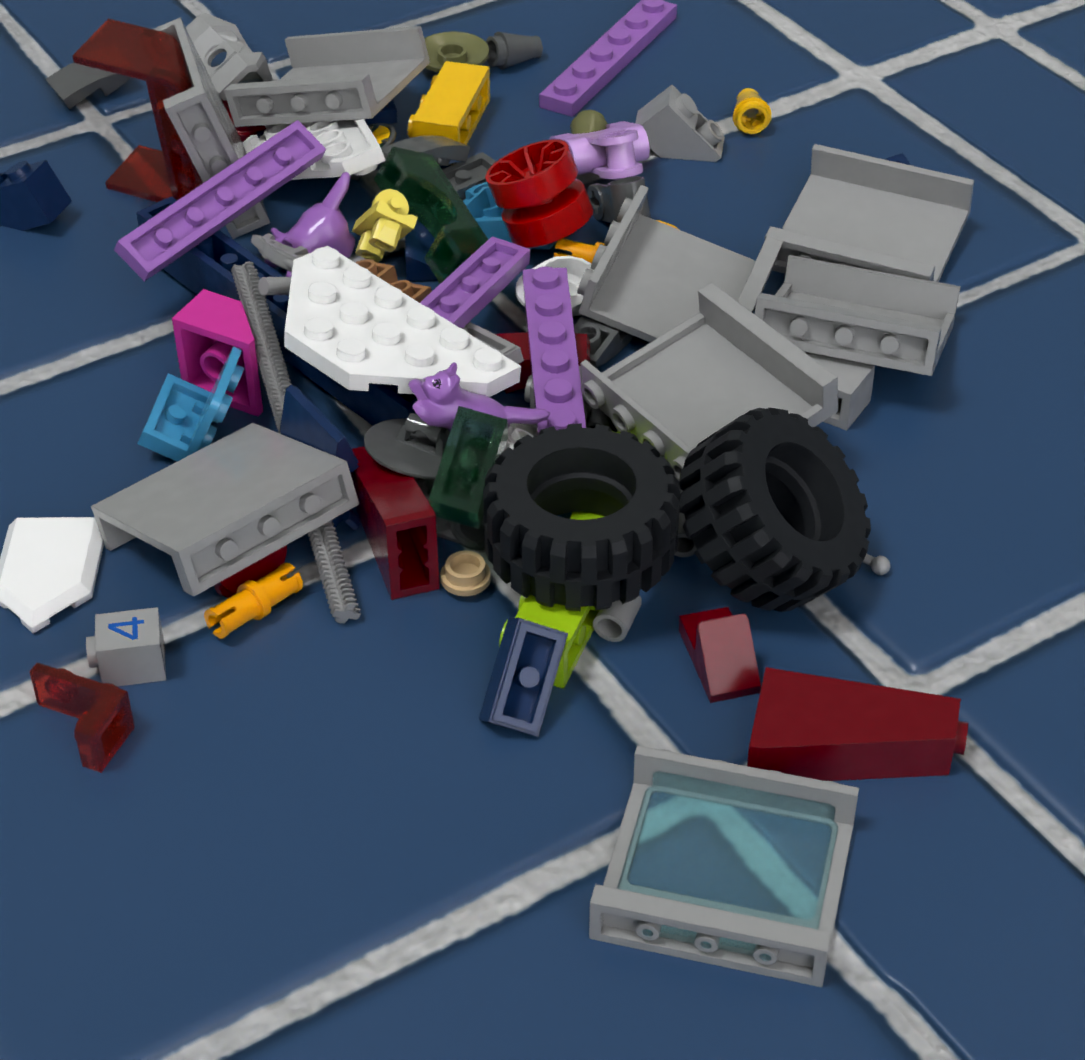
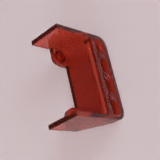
[72,19,203,202]

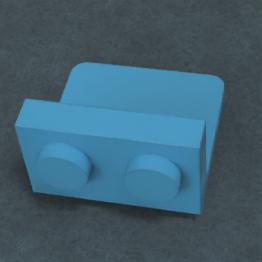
[137,346,244,461]

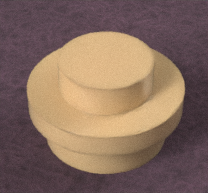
[440,551,491,596]

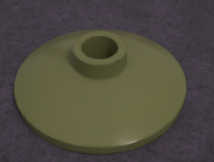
[424,31,489,72]

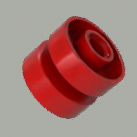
[485,139,593,248]

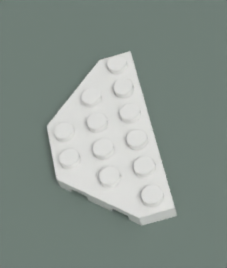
[242,119,386,180]
[284,246,521,397]

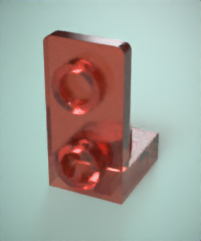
[29,663,135,773]

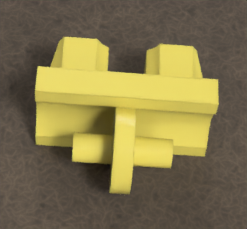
[352,189,418,263]

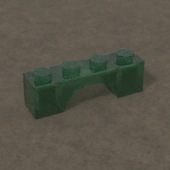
[374,147,488,284]

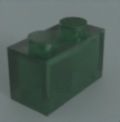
[429,406,508,529]

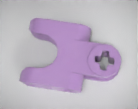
[549,121,650,179]

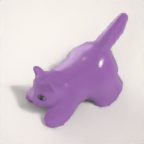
[264,172,355,277]
[408,362,550,464]

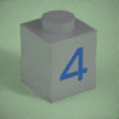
[86,607,166,688]

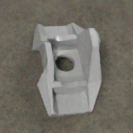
[186,13,272,101]

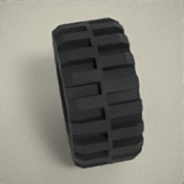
[679,408,871,612]
[483,423,681,611]

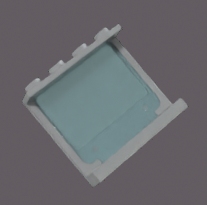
[589,745,859,988]

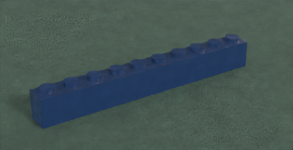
[136,196,418,426]

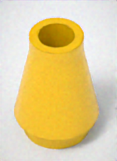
[733,88,772,134]

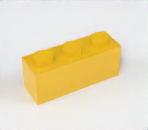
[408,61,490,145]

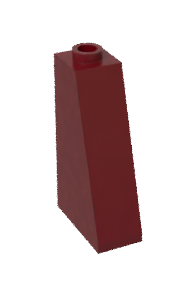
[351,446,440,600]
[747,667,969,781]

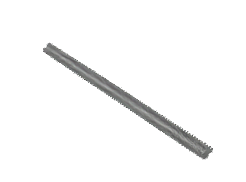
[231,261,361,624]

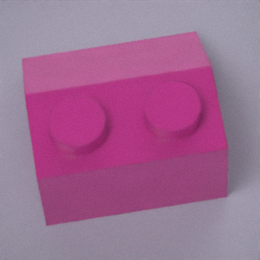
[172,289,263,417]

